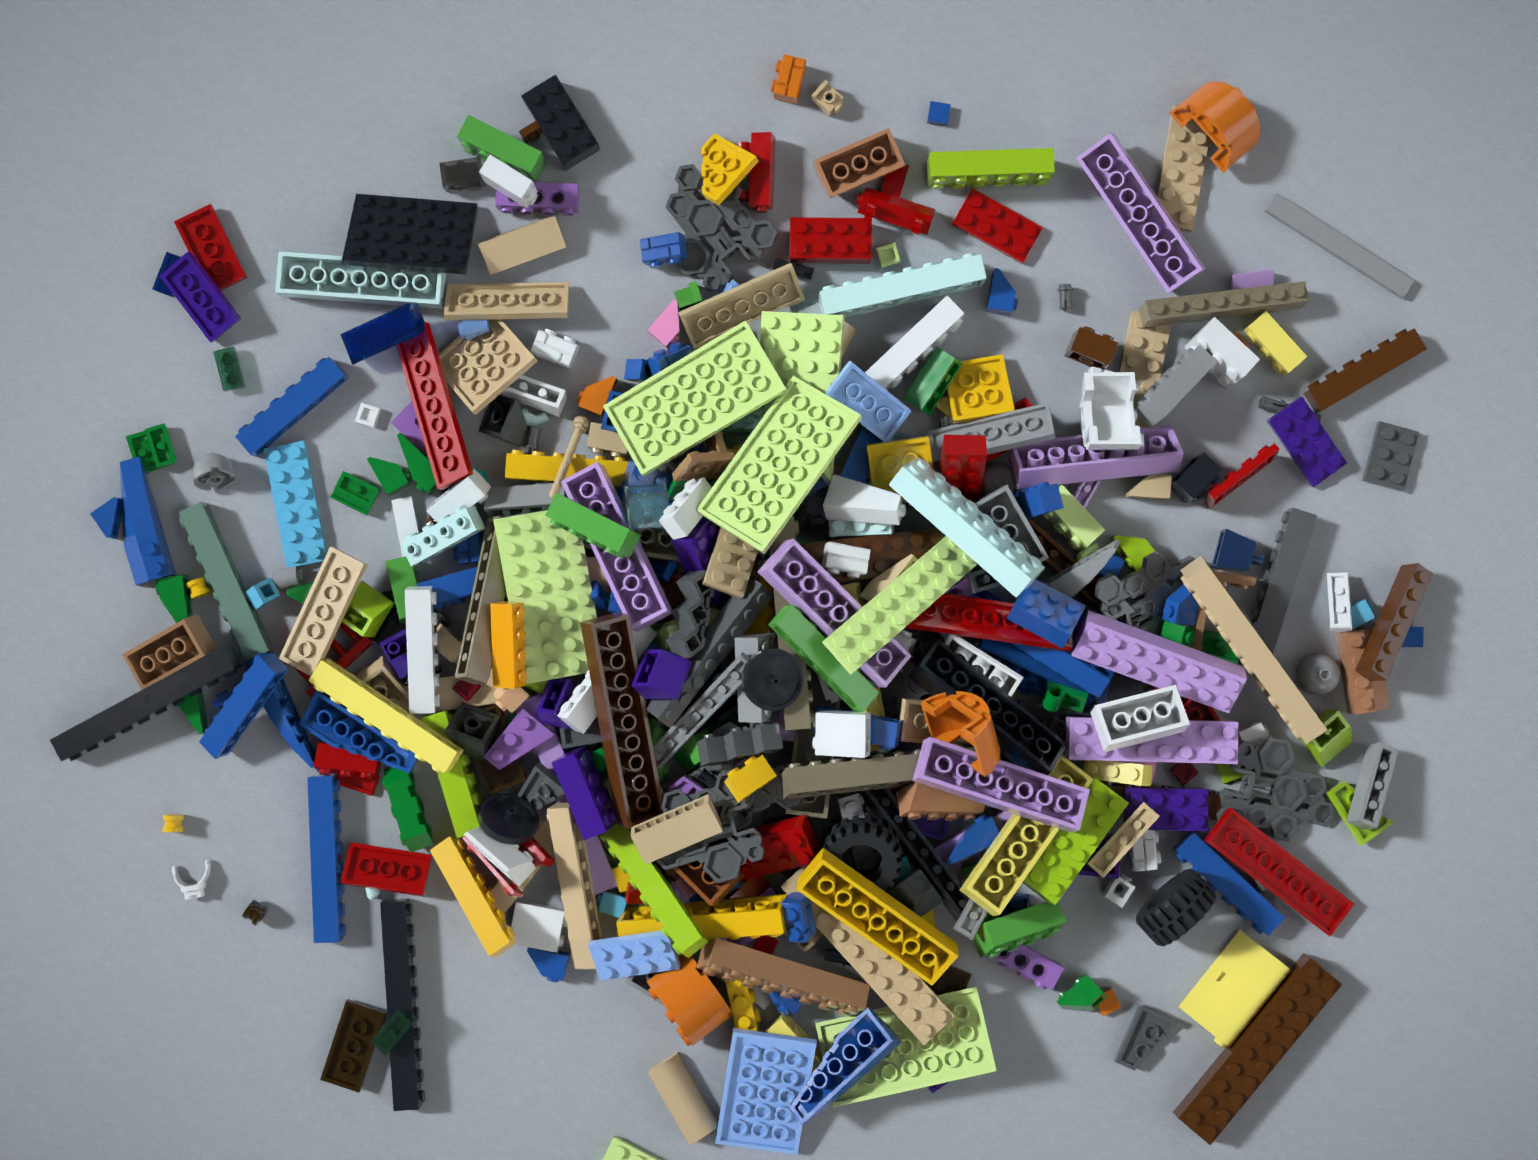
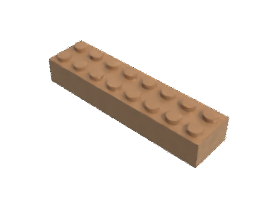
[697,938,870,1016]

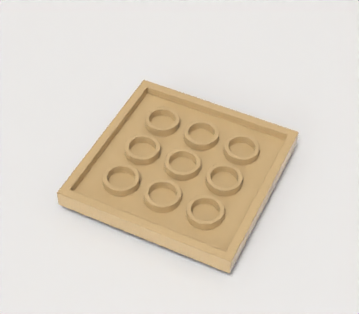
[439,319,538,415]

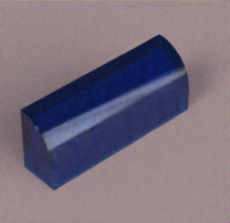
[340,303,425,365]

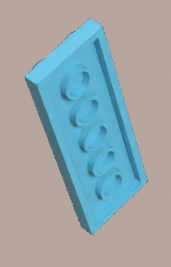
[264,441,327,568]

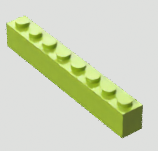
[598,823,708,958]

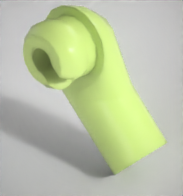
[1075,542,1100,562]

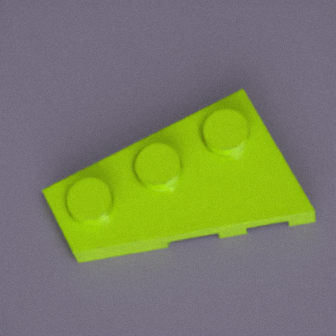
[1326,781,1393,845]

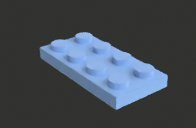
[824,361,911,442]
[588,930,680,980]

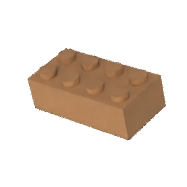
[122,614,217,690]

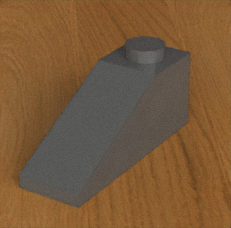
[967,569,1001,594]

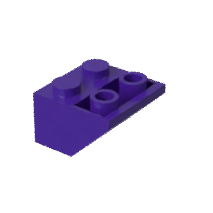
[379,628,437,679]
[632,650,692,700]
[536,678,578,730]

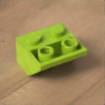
[342,581,395,637]
[1300,709,1353,767]

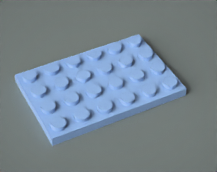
[715,1028,817,1155]

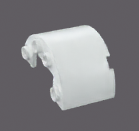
[1081,372,1144,450]

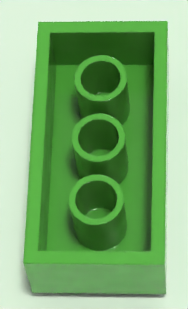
[457,115,547,182]
[545,493,641,559]
[973,901,1067,959]

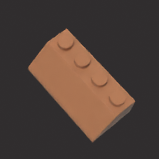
[813,128,905,199]
[1336,627,1390,714]
[897,781,985,821]

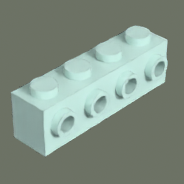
[400,505,486,566]

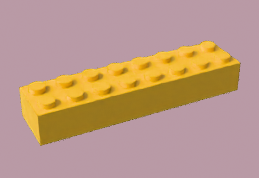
[796,848,959,985]
[616,894,787,943]

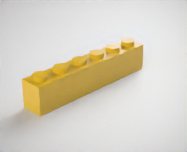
[505,450,628,487]
[430,836,517,957]

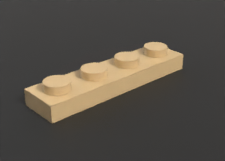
[1087,801,1160,878]

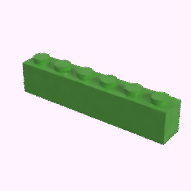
[768,605,879,712]

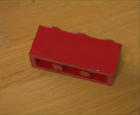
[313,743,382,780]

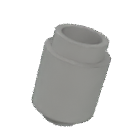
[272,566,305,589]

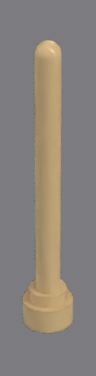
[549,416,590,499]

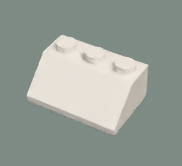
[464,826,536,887]

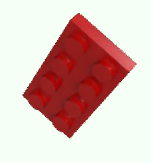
[952,188,1043,264]
[174,204,248,291]
[1205,443,1280,509]
[341,842,432,897]

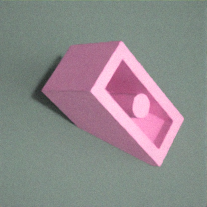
[648,300,681,349]

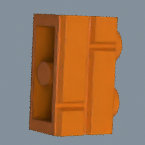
[771,54,807,104]

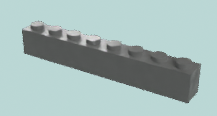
[1238,508,1317,666]
[646,577,774,728]

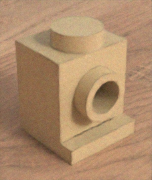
[811,80,843,117]

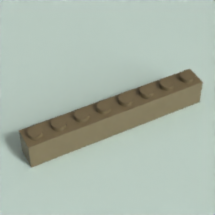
[1139,281,1309,328]
[455,516,507,685]

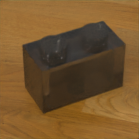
[439,157,486,194]

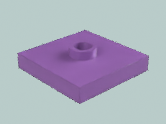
[391,401,425,451]

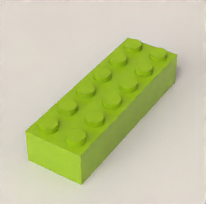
[926,148,1055,190]
[421,710,483,838]
[1022,778,1129,905]

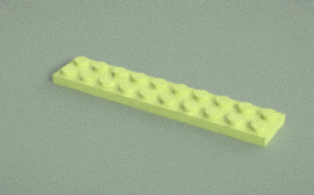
[822,536,978,675]

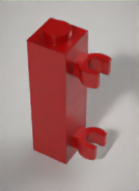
[738,132,776,213]
[856,187,935,235]

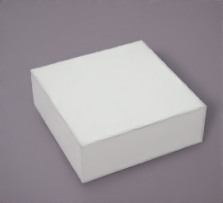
[355,402,382,429]

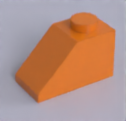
[577,376,618,418]

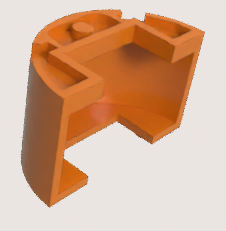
[1169,81,1260,173]
[921,691,1000,777]
[646,954,733,1046]

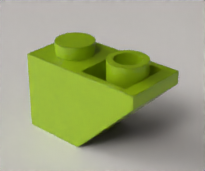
[1110,535,1155,571]

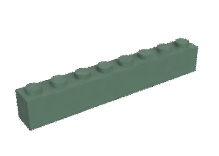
[179,502,274,661]

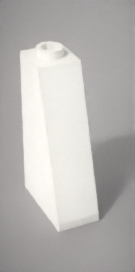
[823,475,906,525]

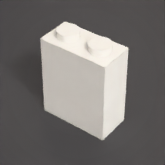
[479,155,538,208]
[812,710,871,758]
[511,899,567,953]

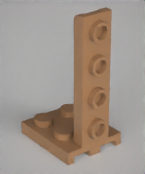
[672,430,735,481]
[1188,570,1256,651]

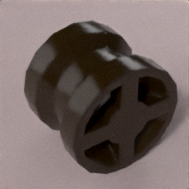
[242,900,268,926]

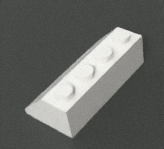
[945,634,1024,697]

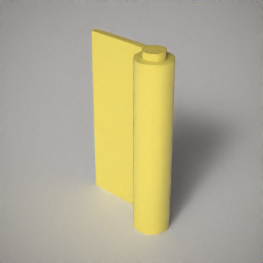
[1179,930,1291,1049]

